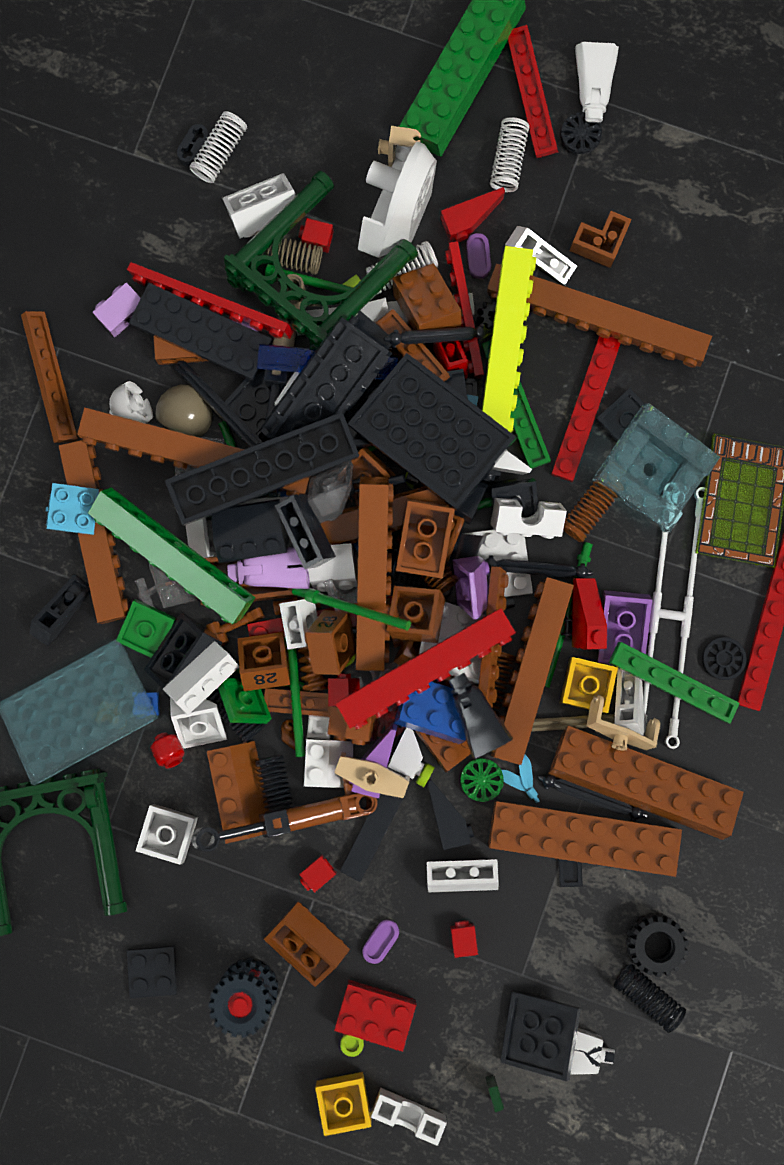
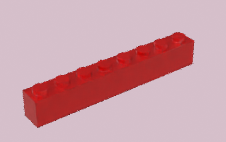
[335,608,515,730]

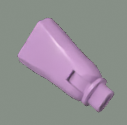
[227,546,310,589]

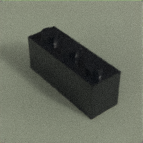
[275,494,336,570]

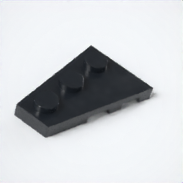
[435,534,487,603]

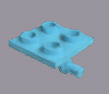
[45,483,99,535]

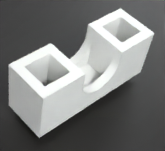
[490,498,567,539]
[371,1088,447,1146]

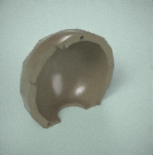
[155,384,213,438]

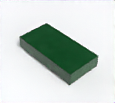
[485,1075,504,1112]

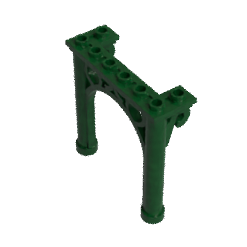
[224,171,418,354]
[0,769,128,936]

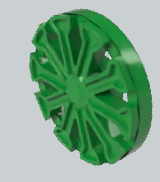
[460,758,504,802]

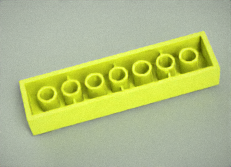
[482,246,537,432]

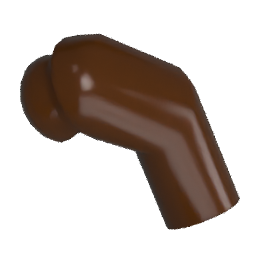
[281,719,305,751]

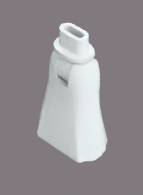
[575,42,618,122]

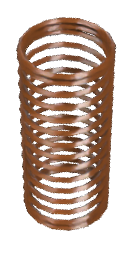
[563,472,624,542]

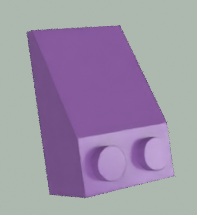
[453,556,490,619]
[598,590,652,664]
[349,722,398,799]

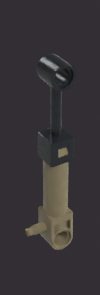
[254,274,321,440]

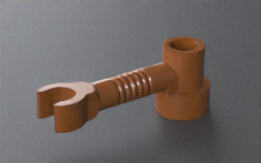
[206,607,265,647]

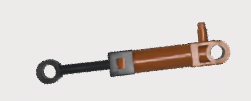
[192,778,377,852]

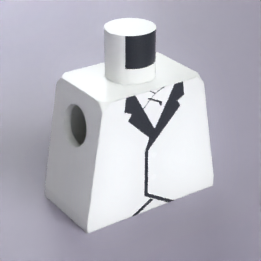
[571,1028,615,1074]

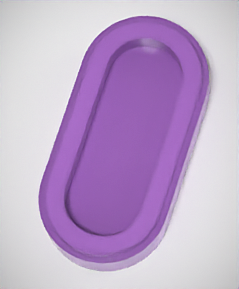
[466,233,491,279]
[362,919,399,964]

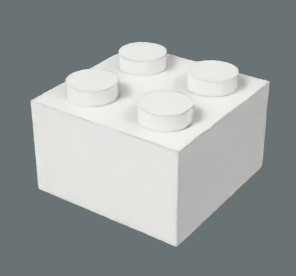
[136,804,198,865]

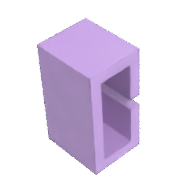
[93,283,141,338]

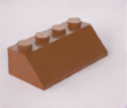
[207,741,269,844]

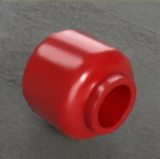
[150,732,185,769]

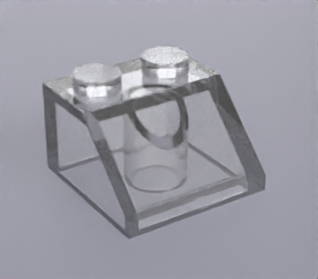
[307,461,353,523]

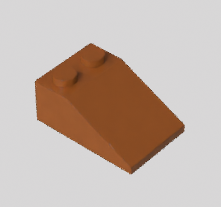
[396,498,455,578]

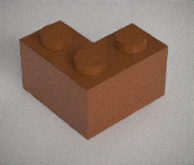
[570,211,632,268]
[327,706,380,745]

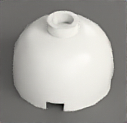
[109,381,153,424]

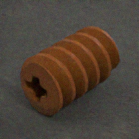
[297,646,328,692]

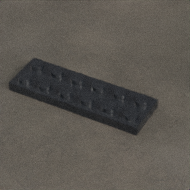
[129,283,272,381]

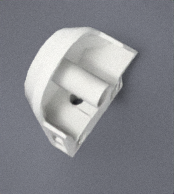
[358,141,437,258]

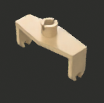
[378,126,421,167]
[586,695,660,750]
[334,752,410,798]

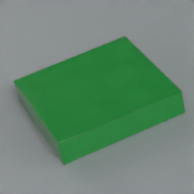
[116,599,177,658]
[218,678,272,724]

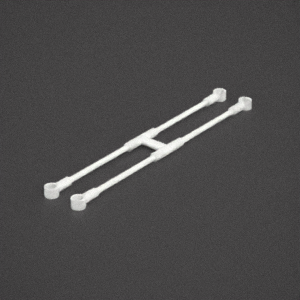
[643,483,707,749]

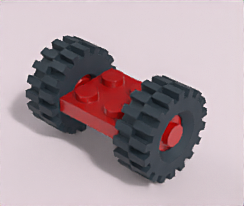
[209,958,278,1038]

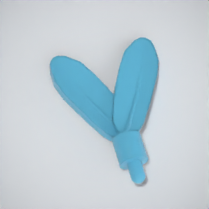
[499,755,540,803]

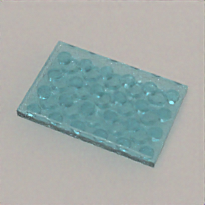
[0,639,158,786]

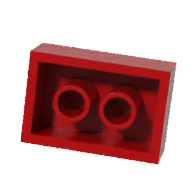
[335,980,416,1052]

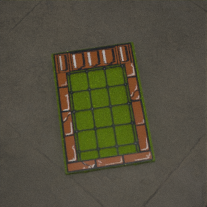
[695,434,784,568]

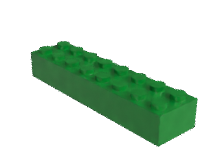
[399,0,526,157]

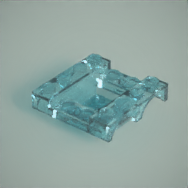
[592,403,720,532]

